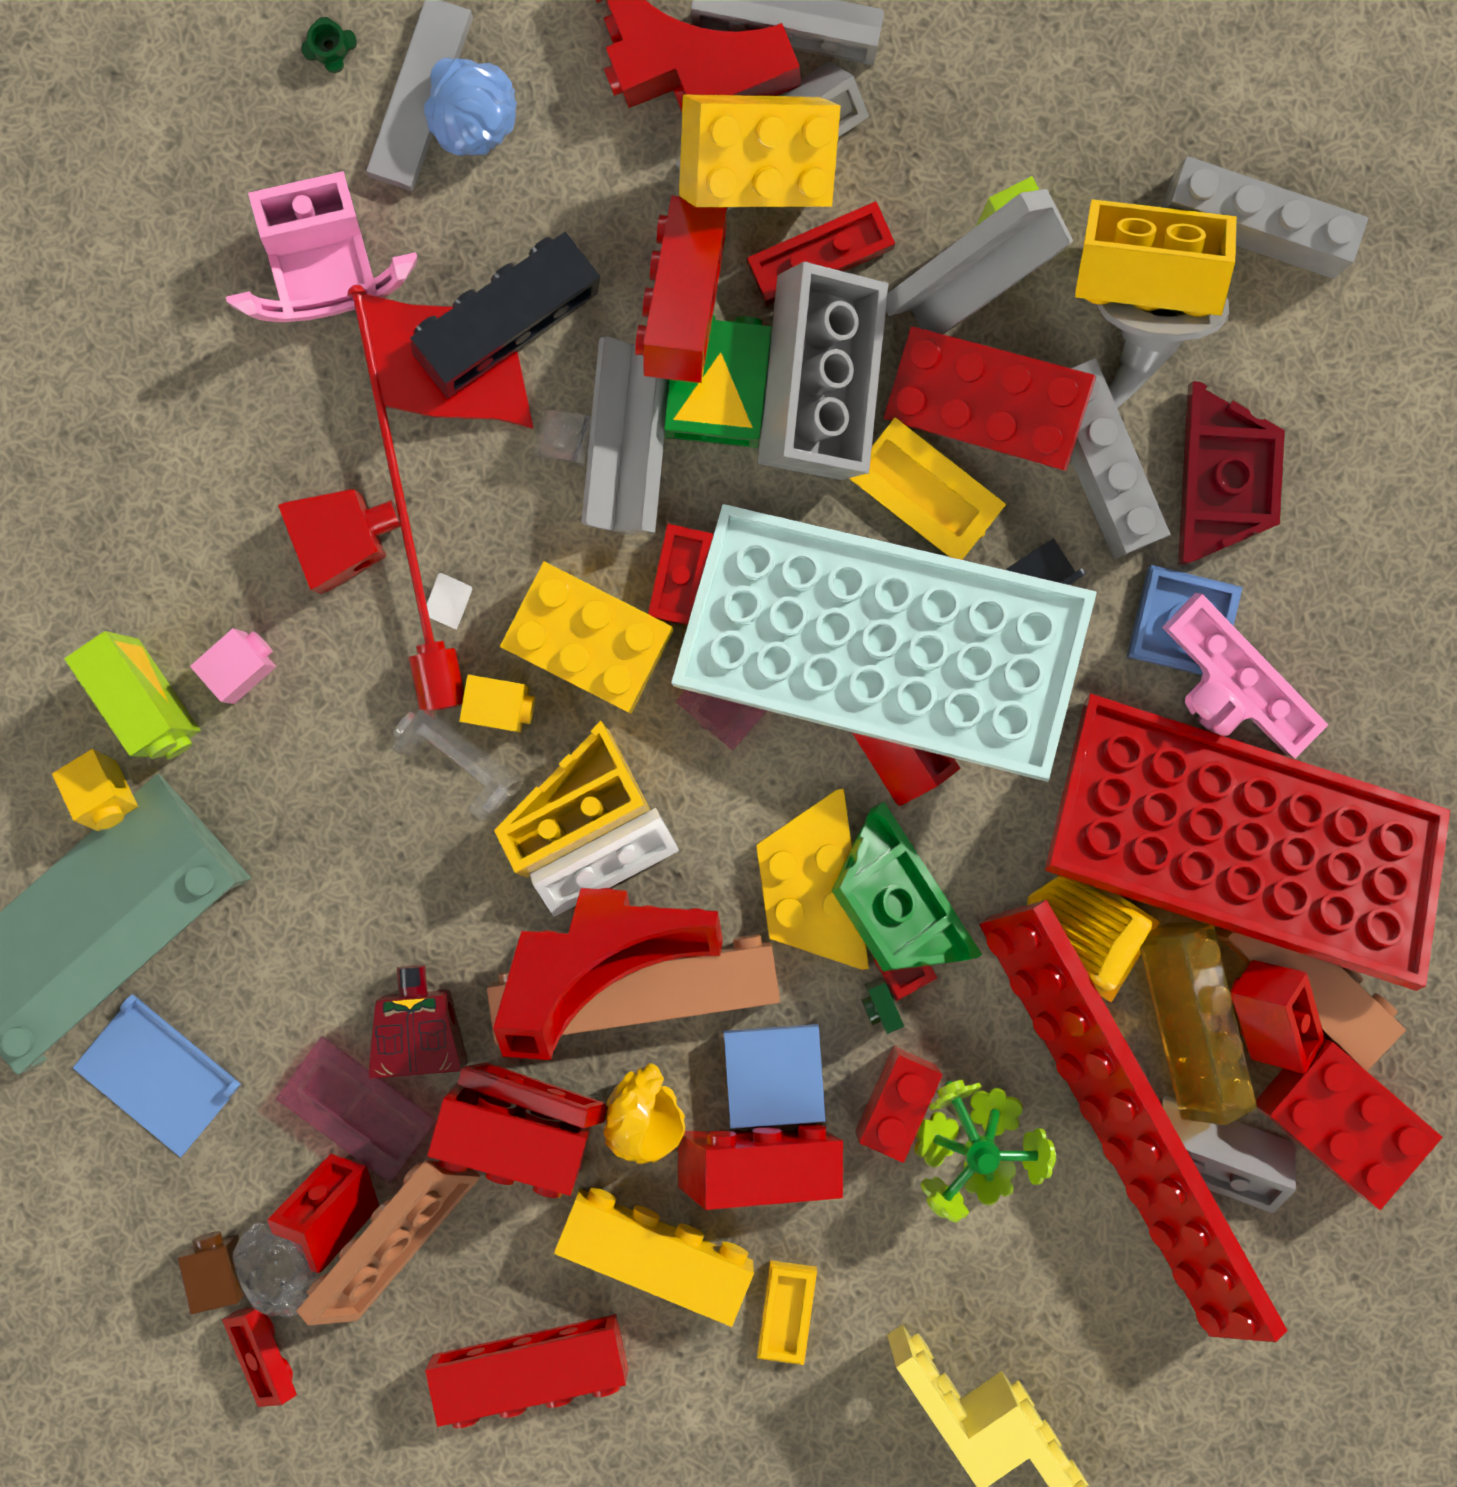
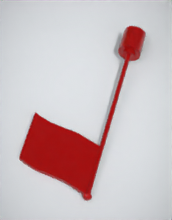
[347,285,534,713]

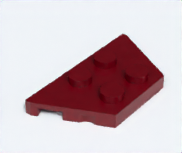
[1178,381,1285,565]

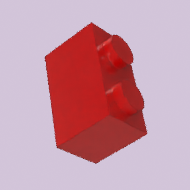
[1230,960,1325,1074]
[855,1046,943,1163]

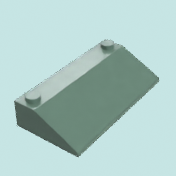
[0,774,252,1075]

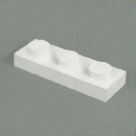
[530,808,679,917]

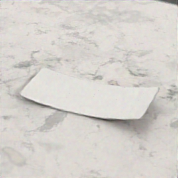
[427,573,472,630]

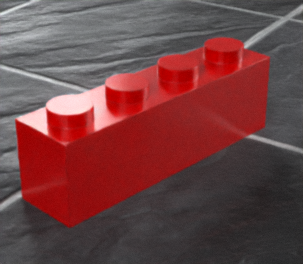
[635,195,728,383]
[425,1314,629,1429]

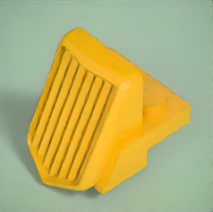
[1027,876,1160,1003]

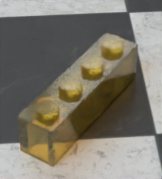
[1140,923,1257,1125]

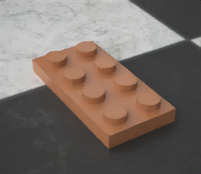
[296,1160,480,1326]

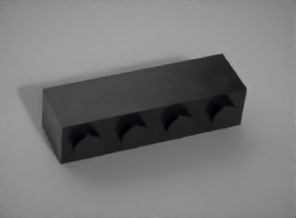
[410,231,600,399]

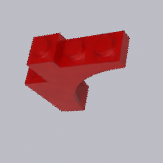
[595,0,801,114]
[493,888,723,1060]

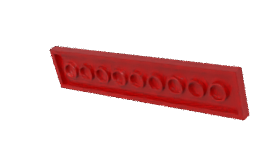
[979,900,1288,1342]

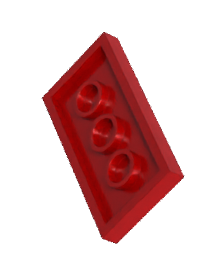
[883,326,1097,471]

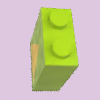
[64,631,201,760]

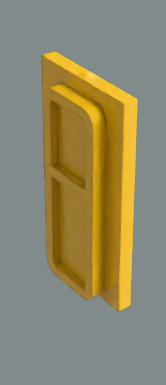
[849,417,1006,560]

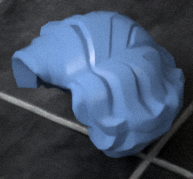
[424,58,517,156]

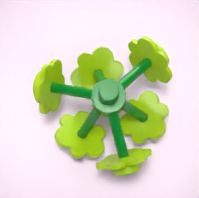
[914,1079,1056,1223]

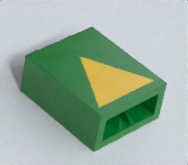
[664,315,772,448]

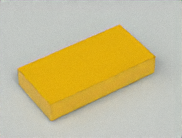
[757,1260,817,1365]

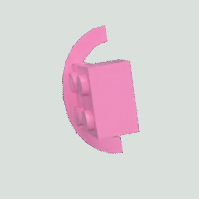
[226,171,417,322]

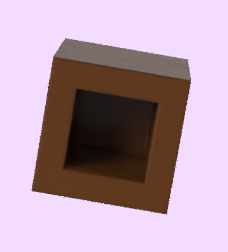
[178,1231,251,1315]

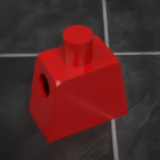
[278,489,401,594]

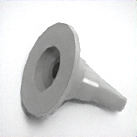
[1098,298,1229,408]

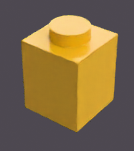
[459,674,535,733]
[52,748,139,831]

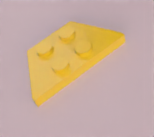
[756,789,869,970]

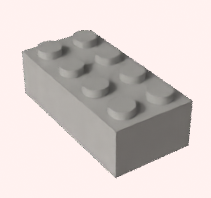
[758,262,888,480]

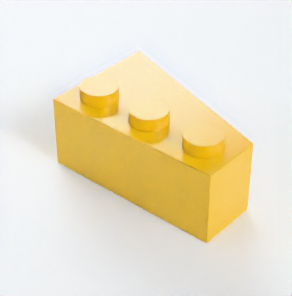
[494,721,651,878]

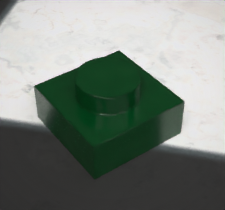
[861,977,905,1034]

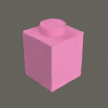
[190,628,276,704]

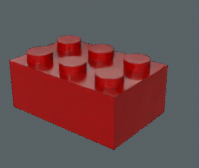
[1253,1039,1443,1211]
[427,1082,592,1198]

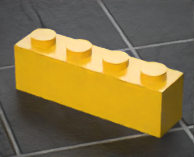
[554,1187,754,1327]

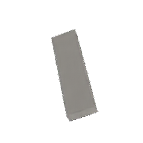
[366,0,473,192]

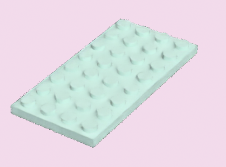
[671,504,1097,782]

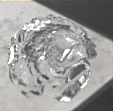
[233,1222,321,1318]

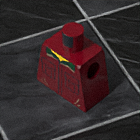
[369,965,467,1079]

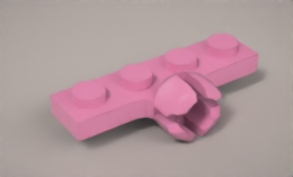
[1162,593,1328,759]

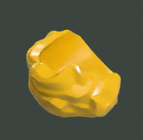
[603,1063,685,1164]

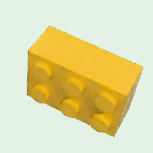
[679,95,841,207]
[1075,199,1237,317]
[500,561,674,714]

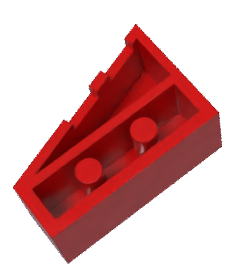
[678,1124,843,1210]

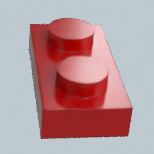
[648,524,714,626]
[222,1306,297,1407]

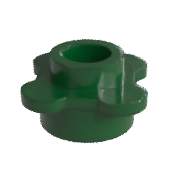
[301,17,357,73]

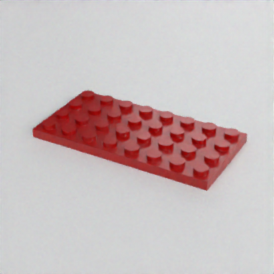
[1044,693,1451,991]

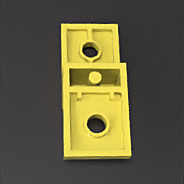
[887,1324,1089,1487]

